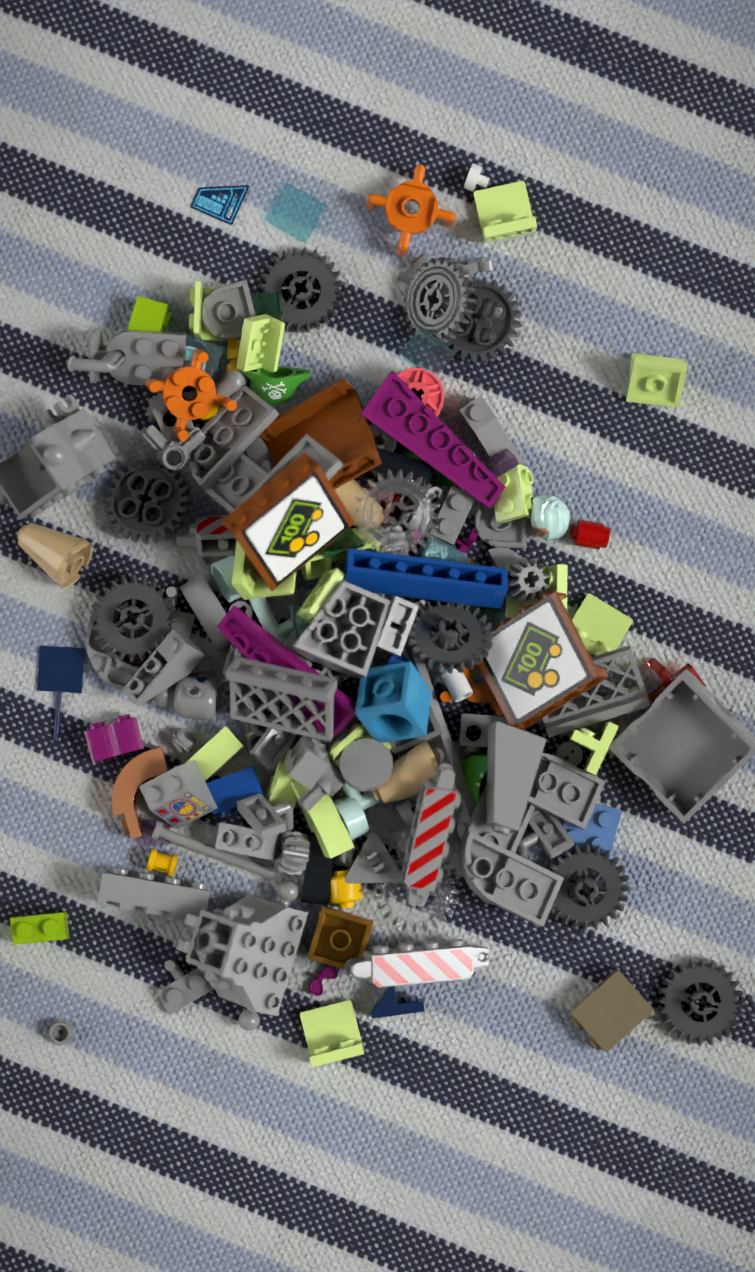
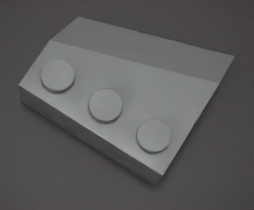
[293,581,392,679]

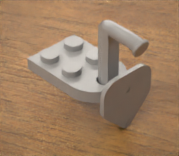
[67,328,186,385]

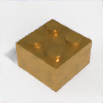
[307,905,374,969]

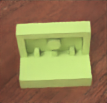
[626,353,687,408]
[568,722,619,775]

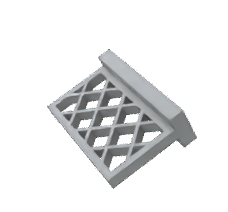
[543,645,651,738]
[226,656,337,742]

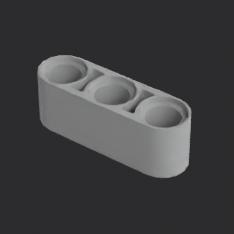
[179,574,232,652]

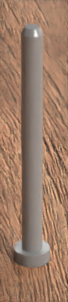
[151,821,275,878]

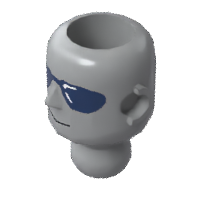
[154,674,221,721]

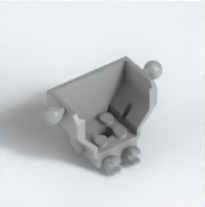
[0,394,116,520]
[176,881,308,1031]

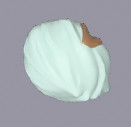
[531,495,570,541]

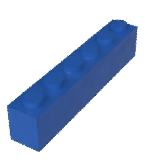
[343,548,507,609]

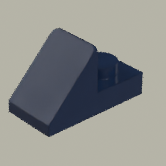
[371,986,425,1019]

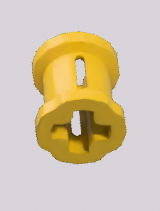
[147,849,179,878]

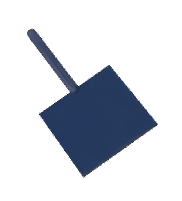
[37,646,85,742]

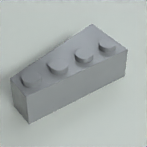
[97,867,212,920]

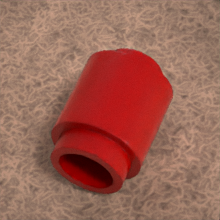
[570,519,610,550]

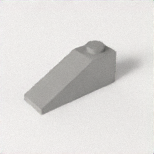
[459,395,525,469]

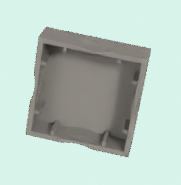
[609,669,755,823]

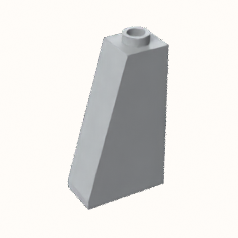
[486,721,547,835]

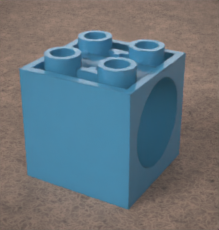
[355,661,432,743]

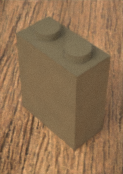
[569,968,654,1053]

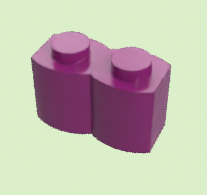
[84,714,145,763]

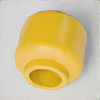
[328,870,363,909]

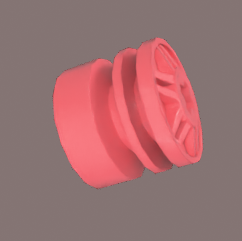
[397,368,444,417]

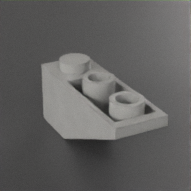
[122,629,205,706]

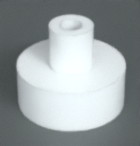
[464,163,490,192]

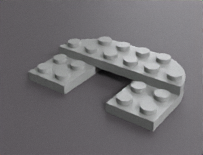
[190,385,343,513]
[460,753,606,927]

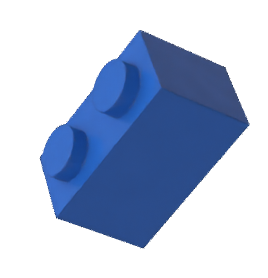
[206,766,265,818]

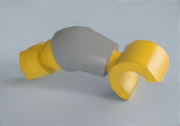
[198,338,247,423]

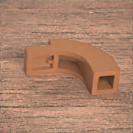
[112,747,169,839]

